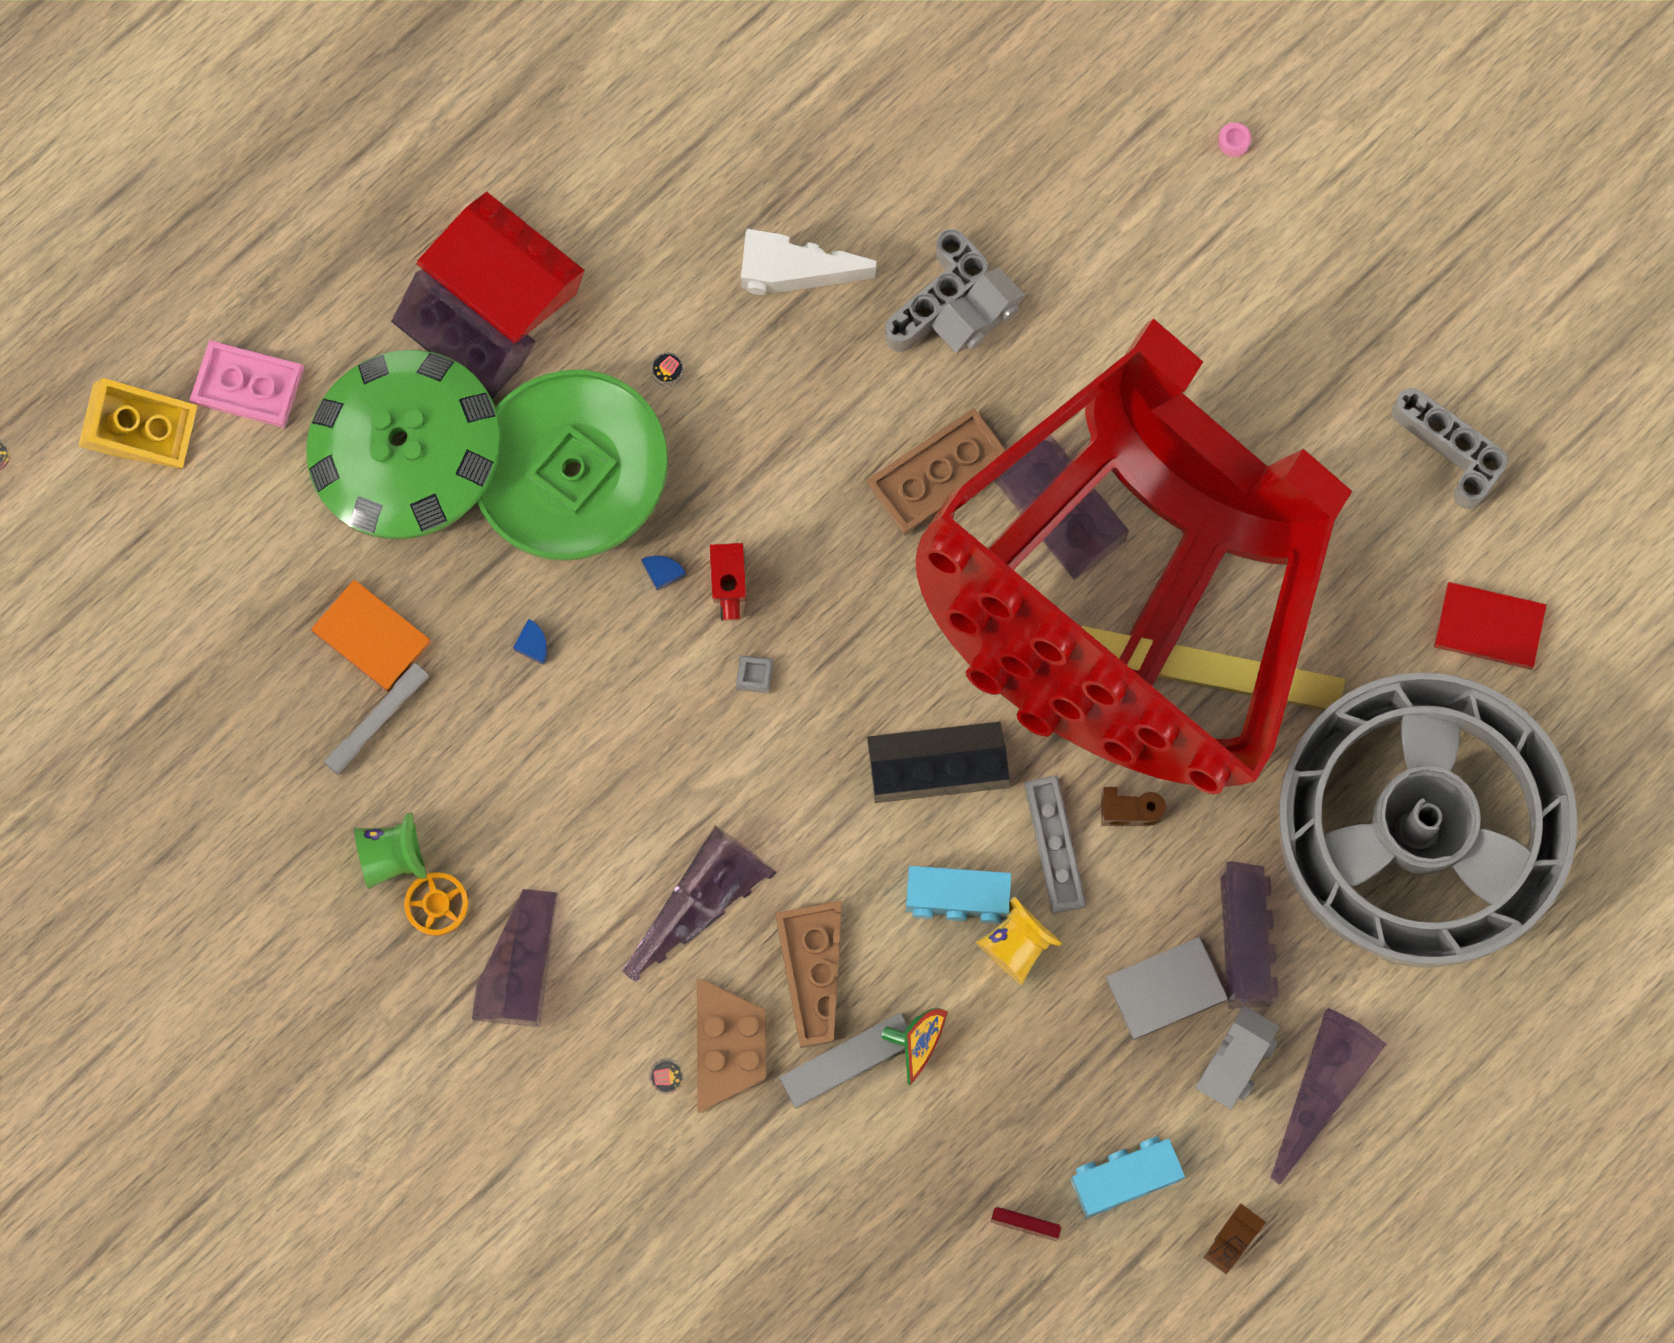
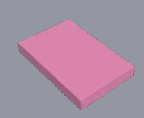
[190,340,305,428]

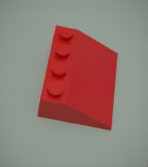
[416,191,585,344]

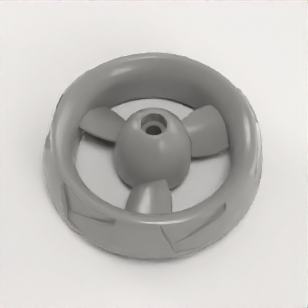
[1279,673,1577,968]

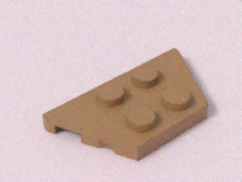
[697,979,767,1113]

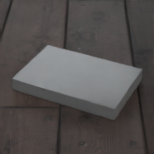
[1105,937,1228,1041]

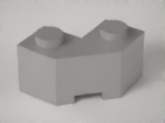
[930,268,1026,353]
[1195,1006,1280,1109]

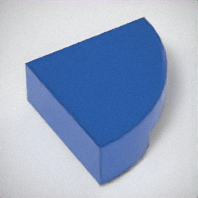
[641,556,686,590]
[513,619,547,665]

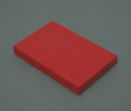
[1434,582,1547,670]

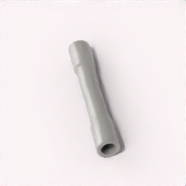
[323,663,429,775]

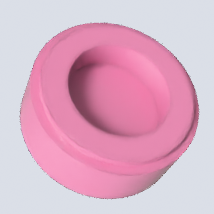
[1218,123,1251,157]

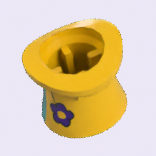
[975,897,1063,986]

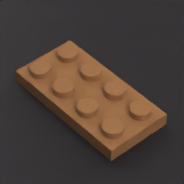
[866,408,1005,536]

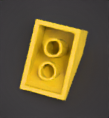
[78,378,198,469]

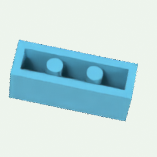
[906,866,1011,924]
[1071,1136,1185,1219]

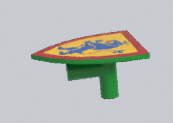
[882,1008,948,1086]

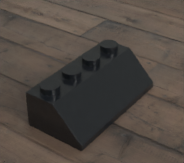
[867,722,1010,803]

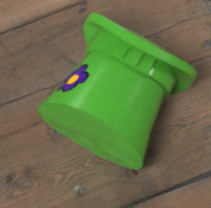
[354,812,428,889]

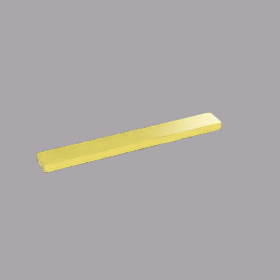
[1082,626,1345,711]

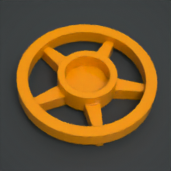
[404,872,469,936]

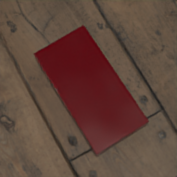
[990,1207,1062,1242]

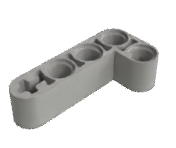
[885,229,988,352]
[1392,388,1508,509]

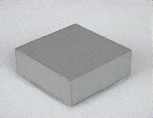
[736,655,773,694]

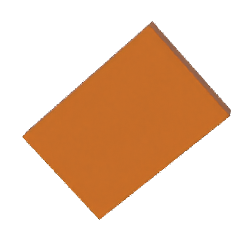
[311,579,431,693]

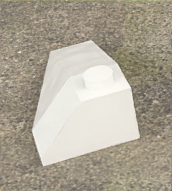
[741,229,877,295]

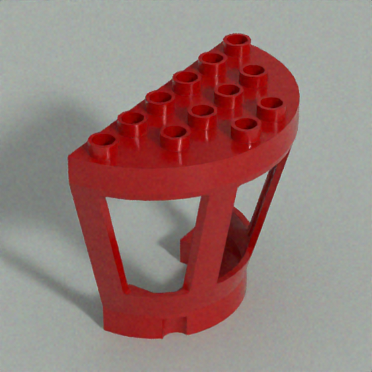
[915,318,1352,794]

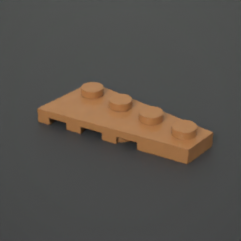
[775,900,842,1048]

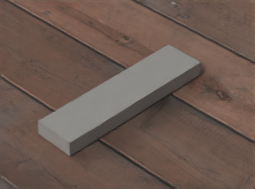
[1024,775,1086,914]
[779,1013,908,1109]

